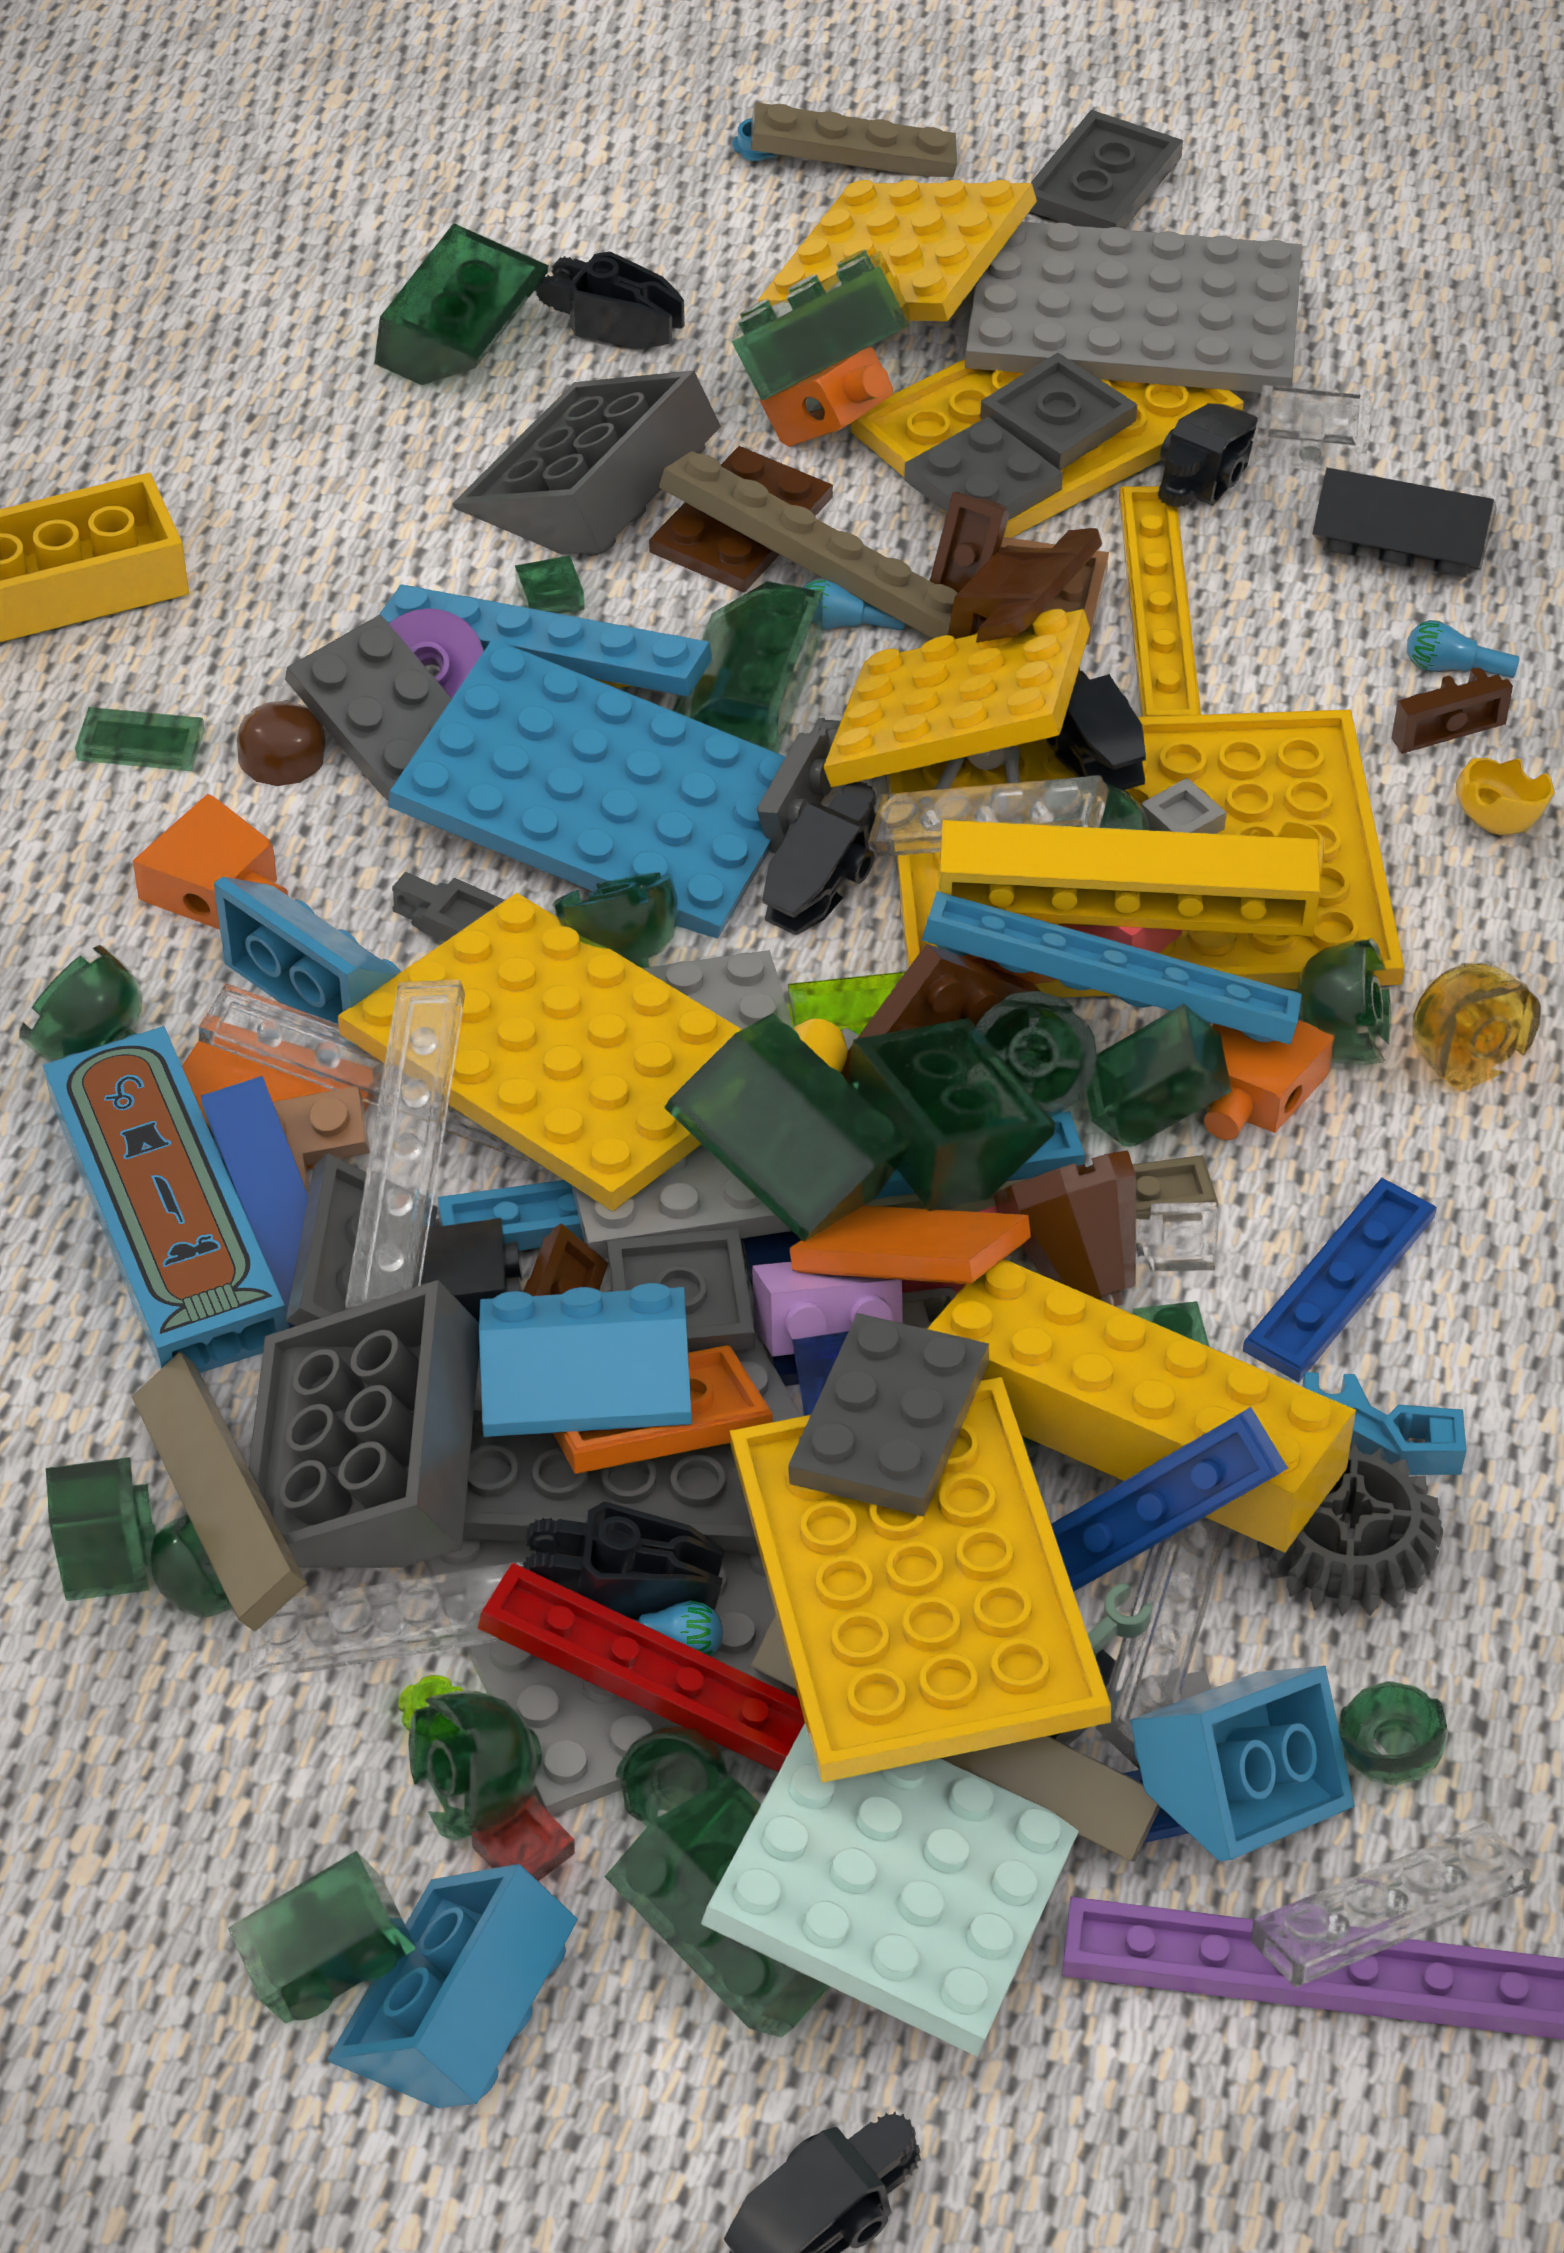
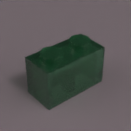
[1081,1004,1232,1147]
[46,1457,161,1601]
[228,1850,417,2024]

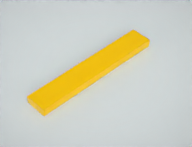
[1119,486,1201,717]

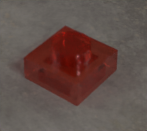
[471,1791,575,1882]

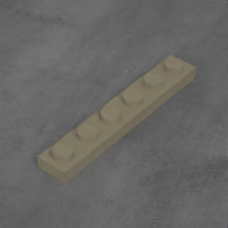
[659,451,958,639]

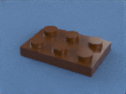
[649,446,833,593]

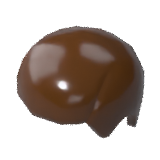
[237,700,326,786]

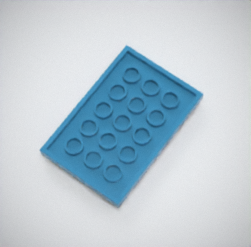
[388,638,785,939]

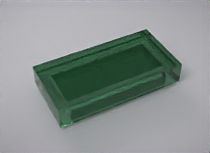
[75,707,205,772]

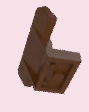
[948,528,1103,643]

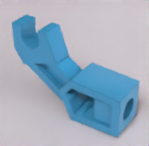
[1302,1372,1466,1475]

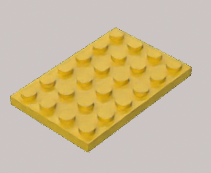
[851,359,1244,538]
[338,892,780,1211]
[730,1377,1111,1783]

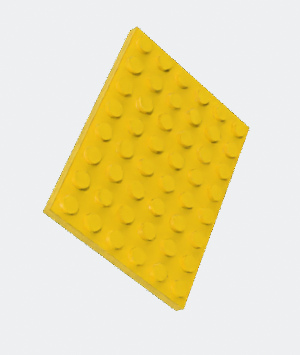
[887,709,1405,998]

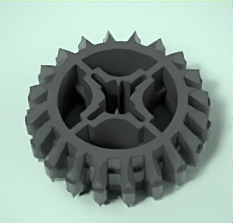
[1257,1439,1443,1617]

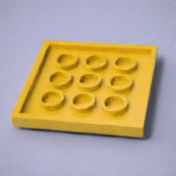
[758,180,1037,321]
[823,609,1090,788]

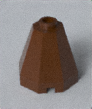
[993,1150,1136,1307]

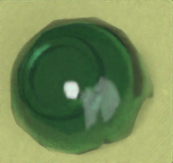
[151,1514,232,1618]
[1339,1681,1448,1786]
[615,1725,729,1837]

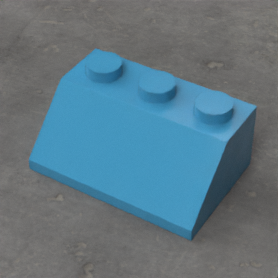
[214,876,401,1055]
[479,1283,692,1437]
[1130,1665,1355,1861]
[327,1864,578,2108]

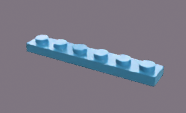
[379,584,712,697]
[922,891,1302,1044]

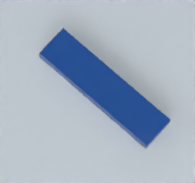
[201,1076,308,1328]
[1243,1177,1437,1383]
[1051,1407,1288,1592]

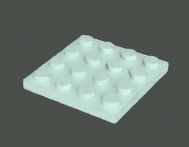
[701,1724,1079,2057]

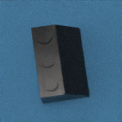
[1312,467,1497,578]

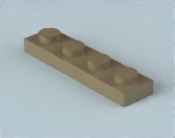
[751,102,957,177]

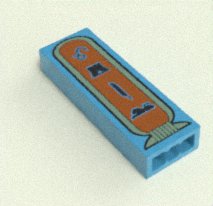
[42,1026,289,1373]

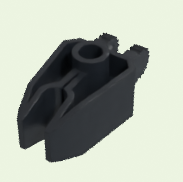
[535,251,685,349]
[1158,403,1259,508]
[1046,667,1146,794]
[762,781,878,935]
[523,1501,724,1620]
[724,2112,921,2253]

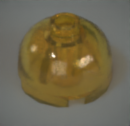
[1412,962,1541,1091]

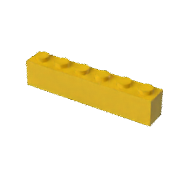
[938,820,1320,937]

